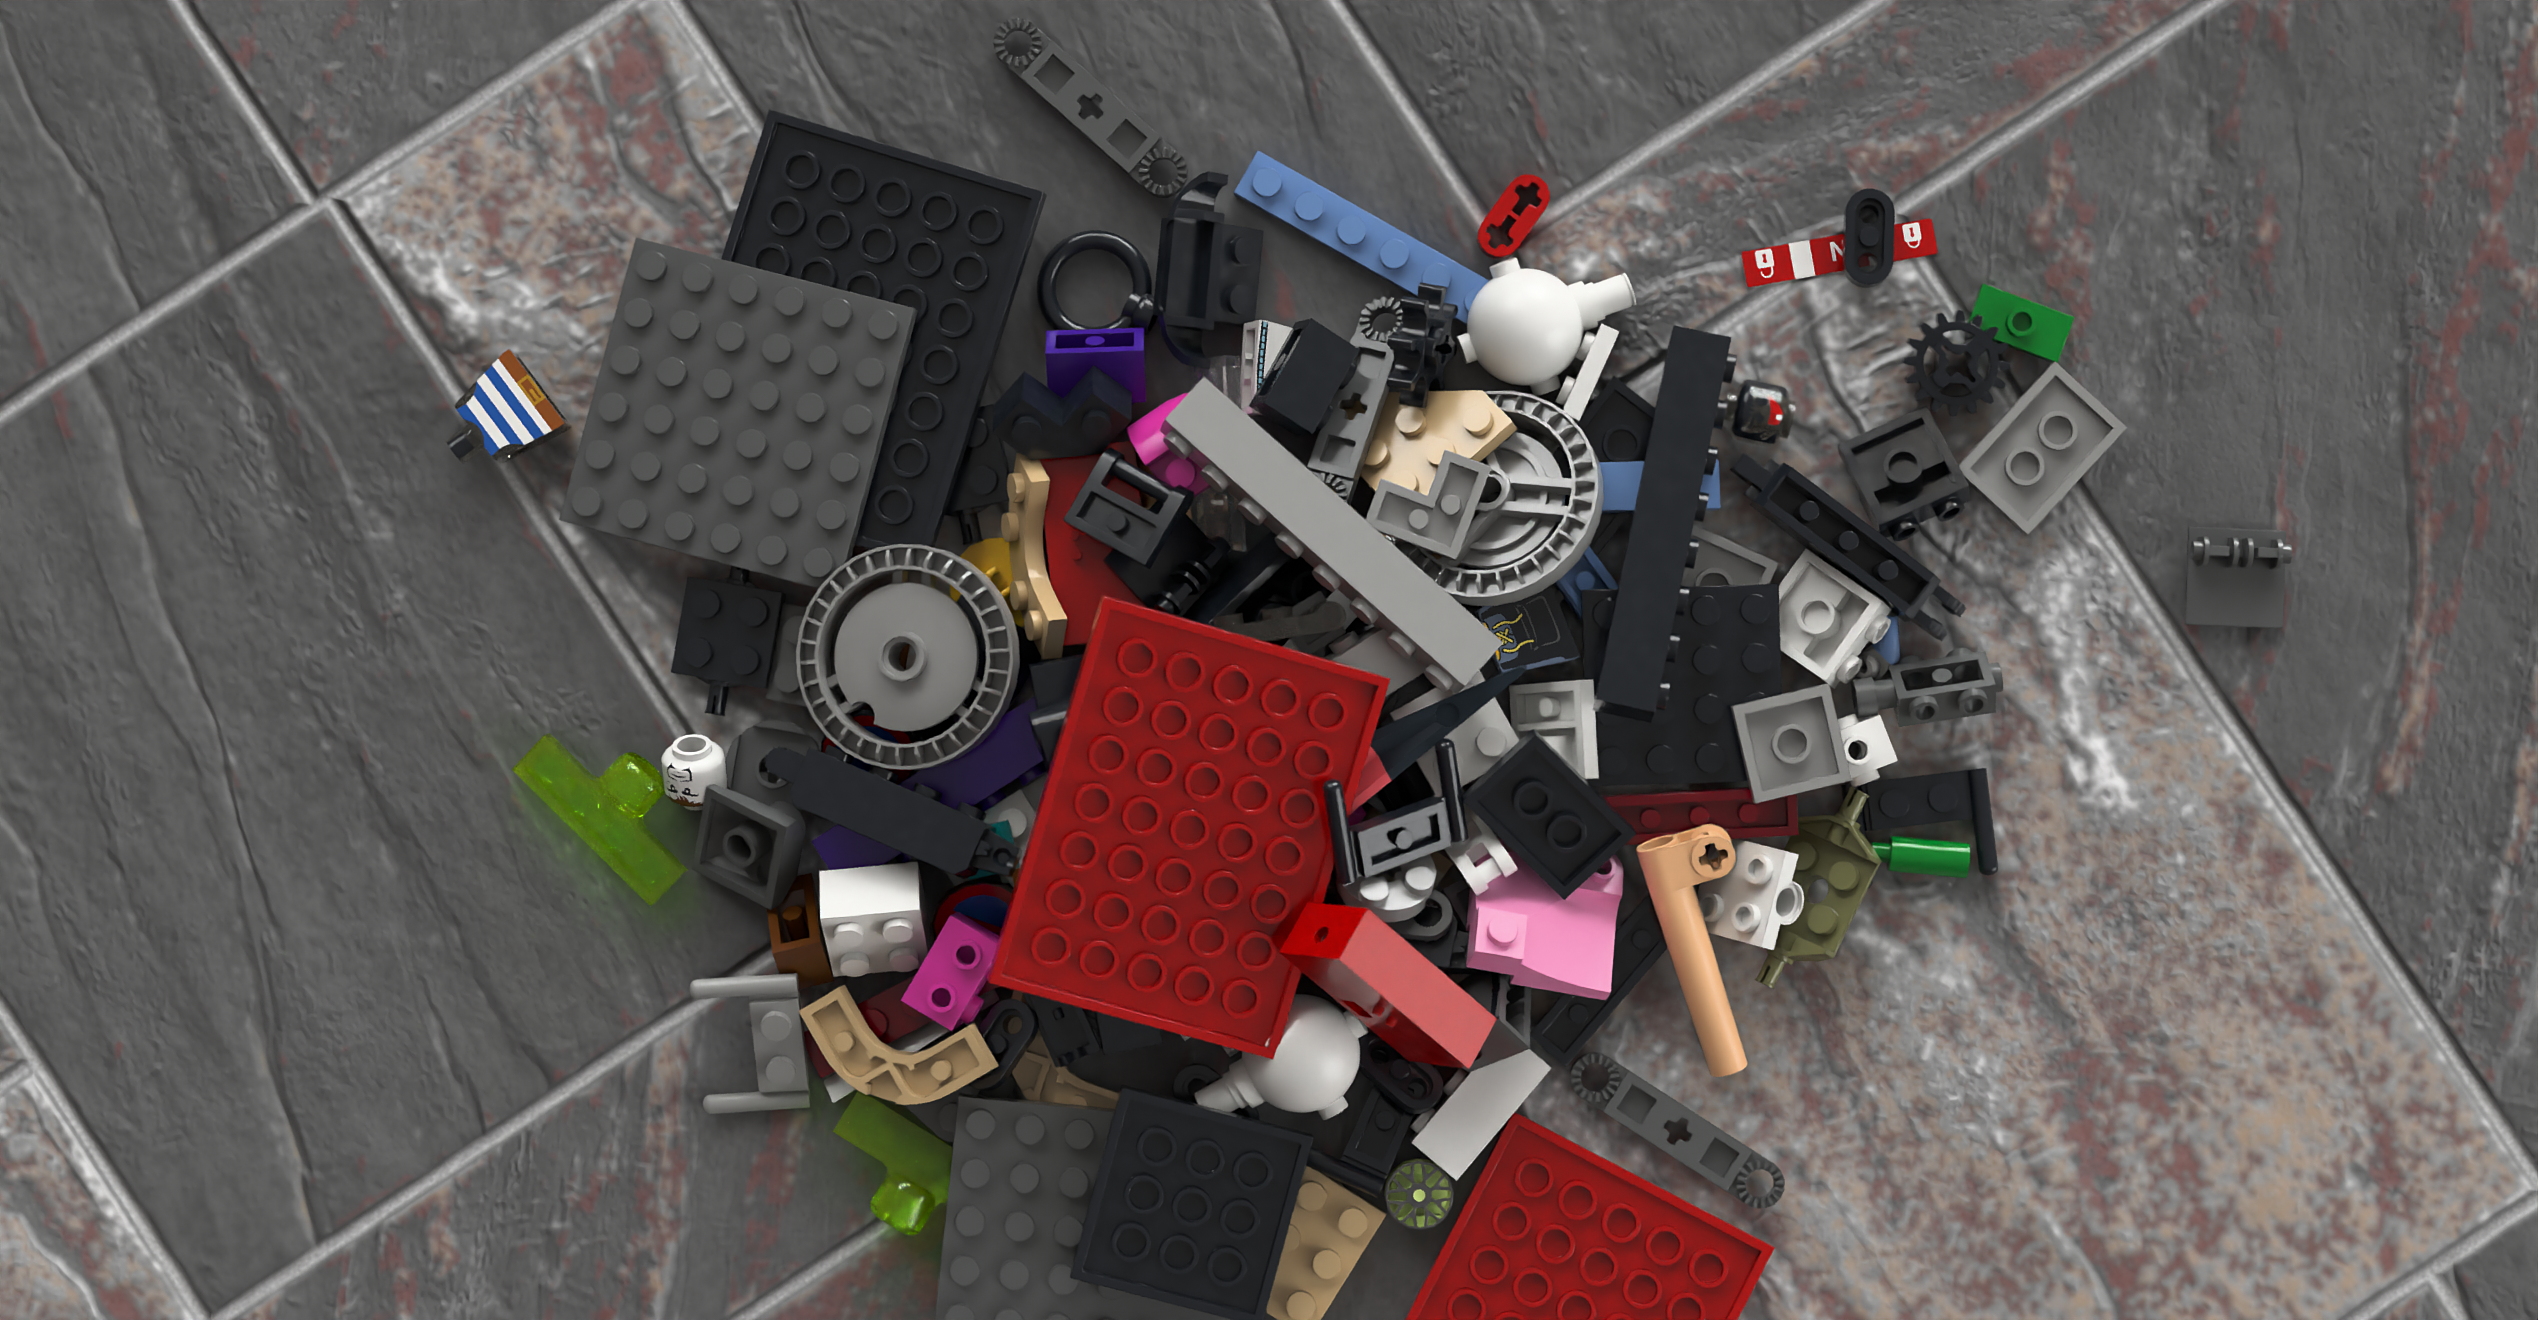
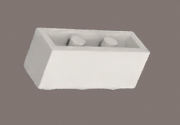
[1410,1049,1551,1181]

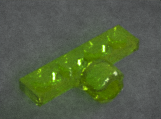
[512,733,688,906]
[833,1091,953,1236]

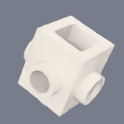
[1838,713,1898,788]

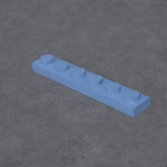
[1234,151,1489,326]

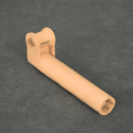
[1636,824,1748,1077]

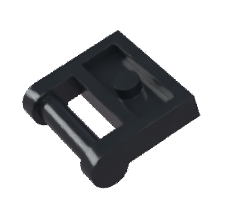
[1063,448,1194,570]

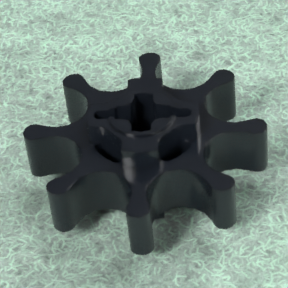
[1387,282,1458,408]

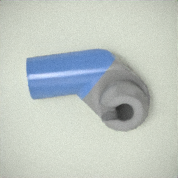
[1856,616,1900,681]

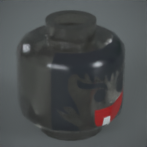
[1724,379,1796,447]

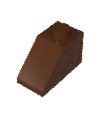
[767,873,834,990]

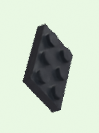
[1462,729,1636,900]

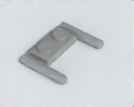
[689,973,811,1114]

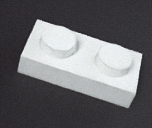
[1555,324,1619,423]

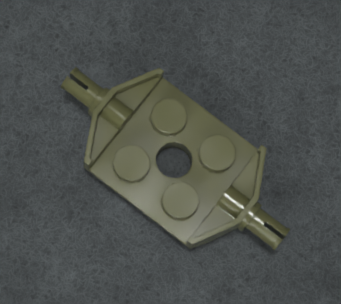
[1755,787,1881,989]

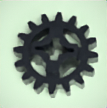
[1902,310,2010,416]

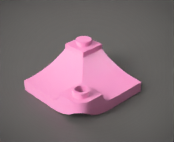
[1466,839,1624,1001]

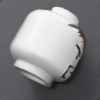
[661,734,728,810]

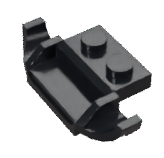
[1152,171,1263,369]

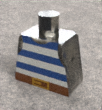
[446,349,572,464]

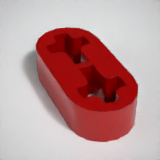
[1477,174,1550,259]

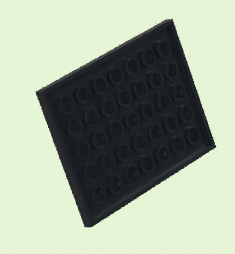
[721,109,1047,550]

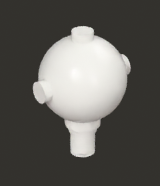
[1456,258,1636,396]
[1194,994,1368,1120]

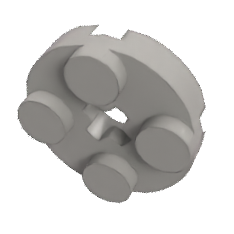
[1335,854,1436,922]

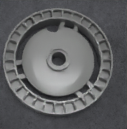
[1386,391,1604,606]
[796,544,1020,770]

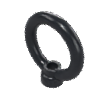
[1037,230,1158,335]

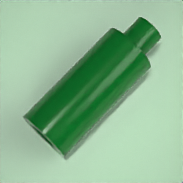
[1871,836,1970,879]

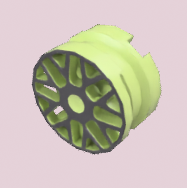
[1384,1158,1454,1230]

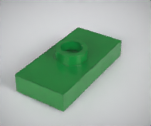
[1967,283,2074,363]

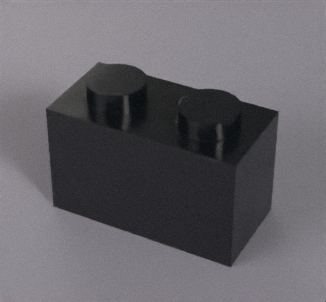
[1249,318,1360,437]

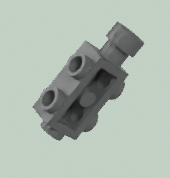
[1851,648,2003,727]

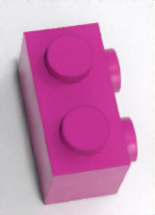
[901,912,1000,1031]

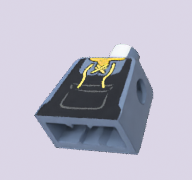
[1475,585,1581,674]

